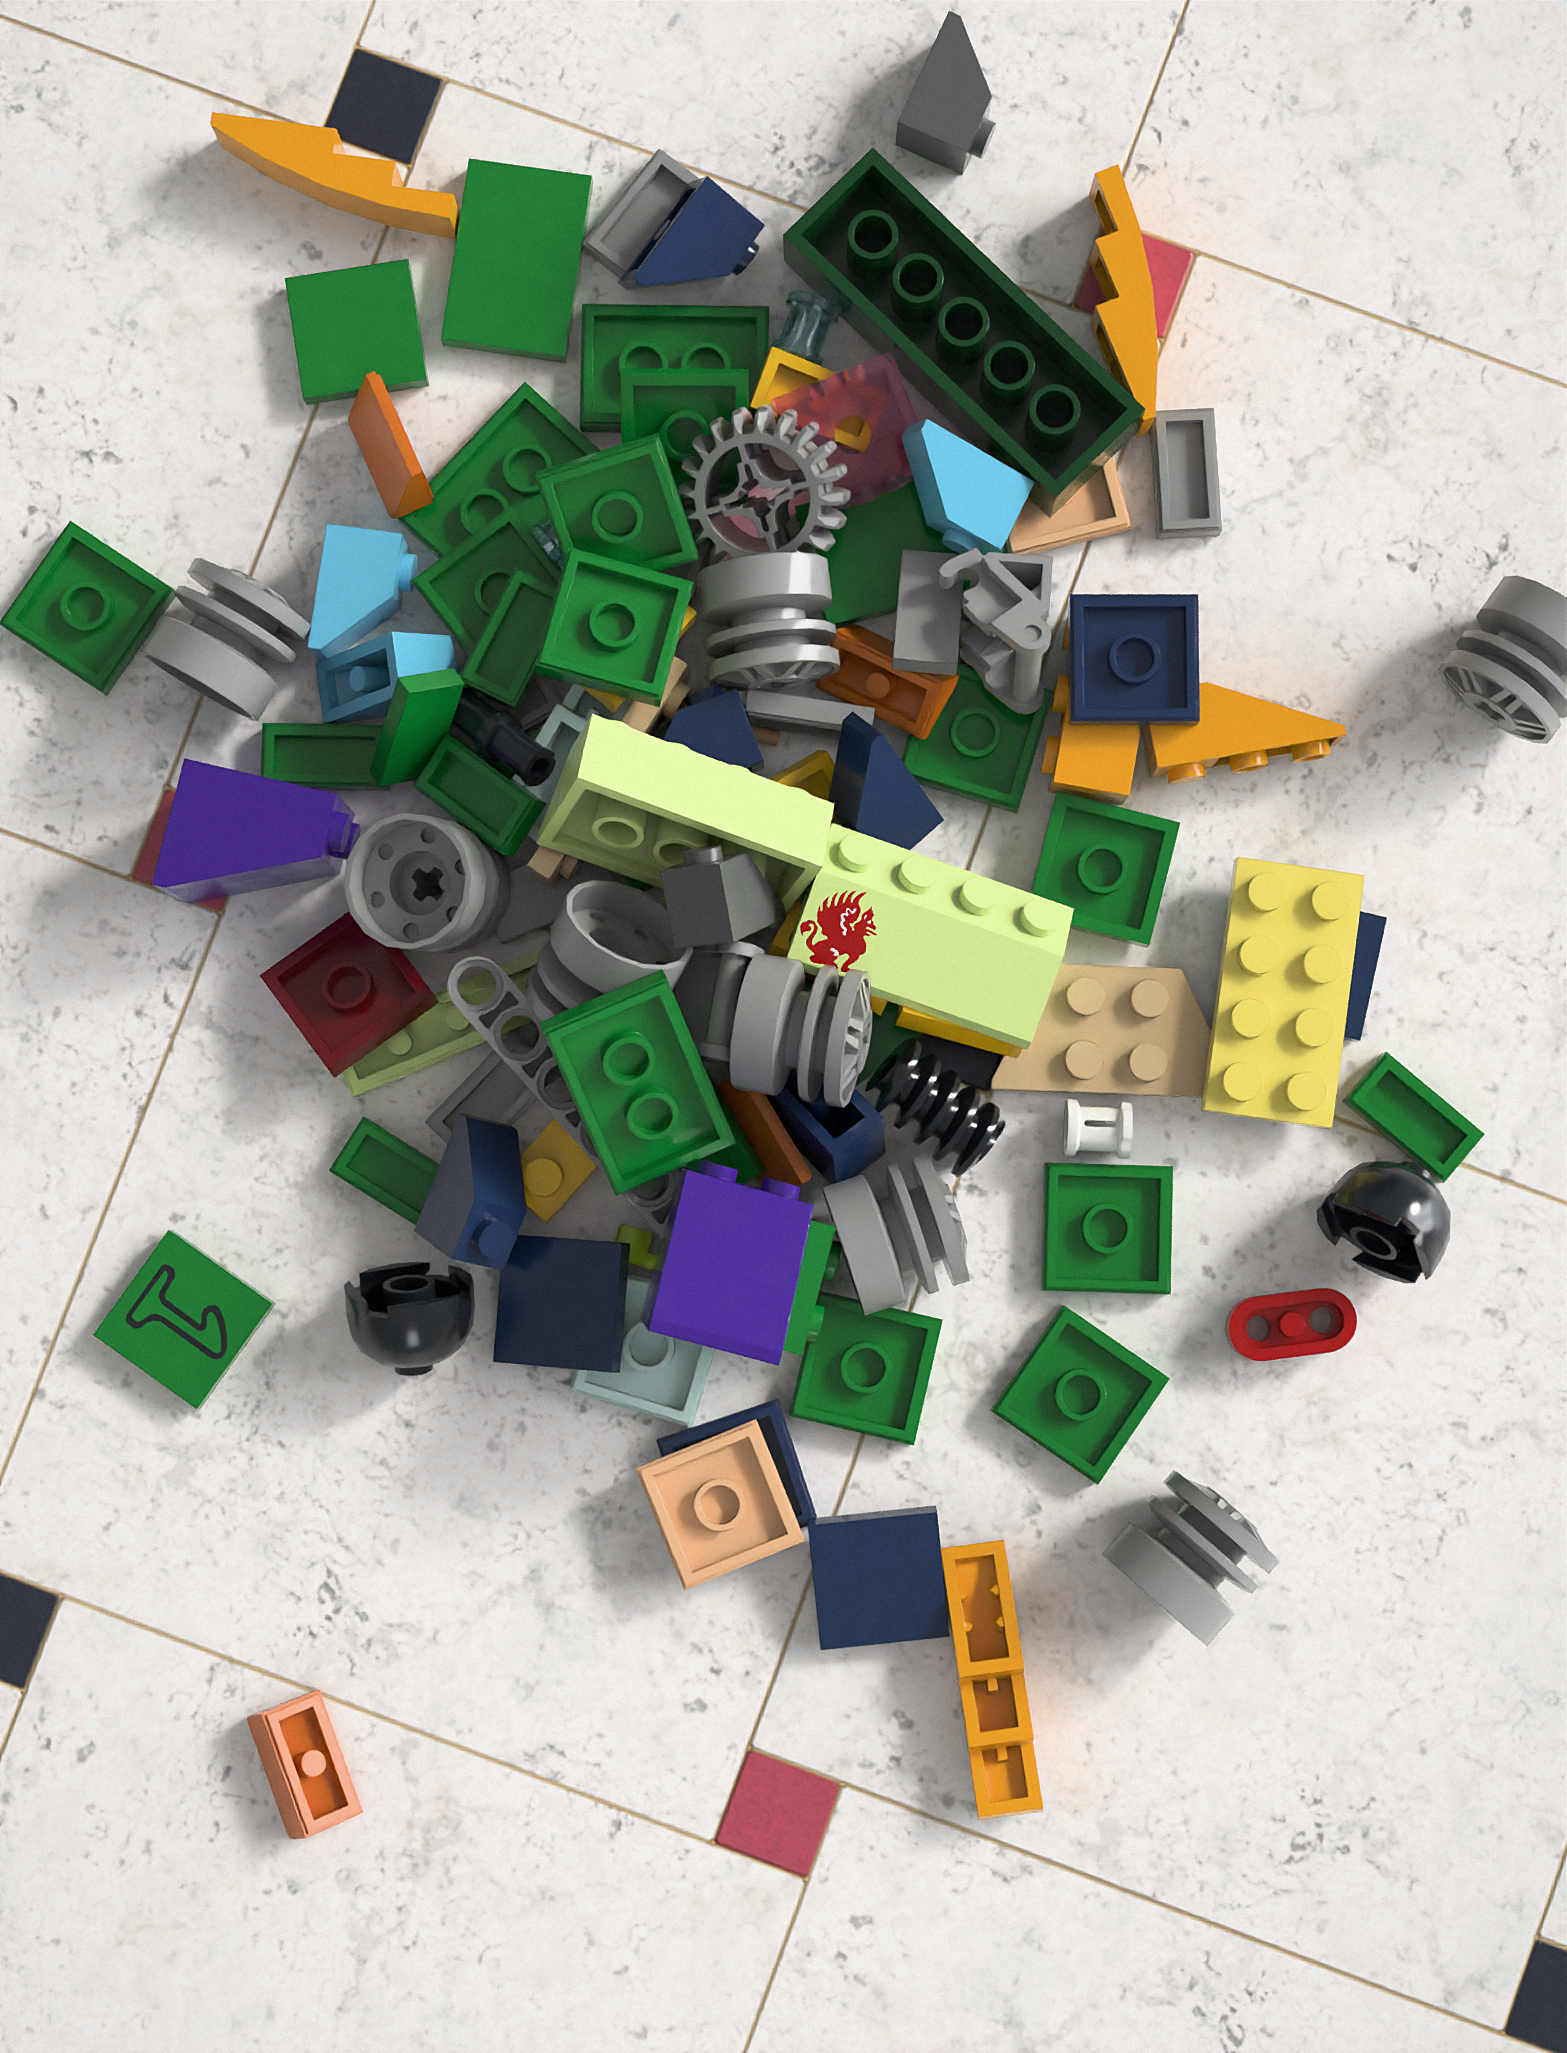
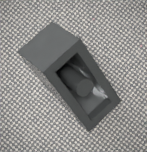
[895,11,996,175]
[660,845,786,949]

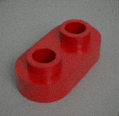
[1225,1288,1357,1361]

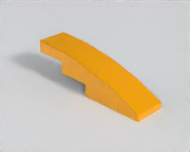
[210,112,460,240]
[1089,164,1158,438]
[941,1540,1043,1821]

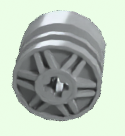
[696,552,840,692]
[140,558,311,722]
[1438,575,1567,744]
[343,813,510,953]
[526,880,693,1021]
[729,953,872,1108]
[822,1153,970,1316]
[1102,1470,1280,1646]

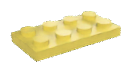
[1201,857,1365,1129]

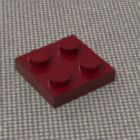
[259,911,439,1078]

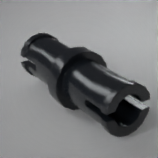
[451,687,556,787]

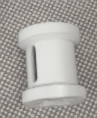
[1063,1099,1133,1159]

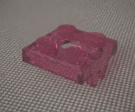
[771,351,918,511]

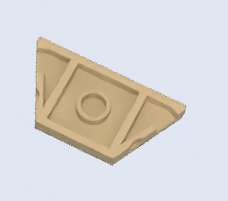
[990,964,1211,1098]

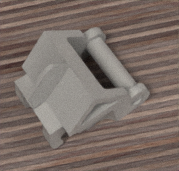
[939,548,1053,714]
[672,941,765,1063]

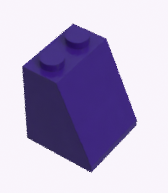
[152,758,360,904]
[640,1159,814,1366]

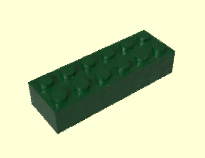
[783,147,1146,518]

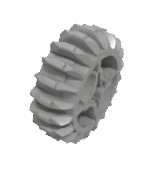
[678,404,851,563]

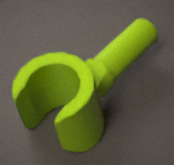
[614,1224,657,1271]

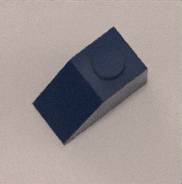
[618,176,765,290]
[663,685,764,773]
[828,711,944,850]
[765,1069,886,1185]
[414,1113,527,1271]

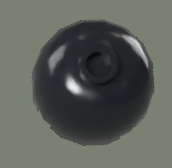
[1316,1161,1451,1284]
[344,1262,475,1376]

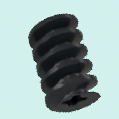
[865,1038,1005,1177]

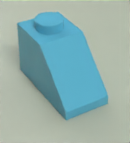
[901,419,1035,554]
[308,523,417,661]
[315,632,459,724]

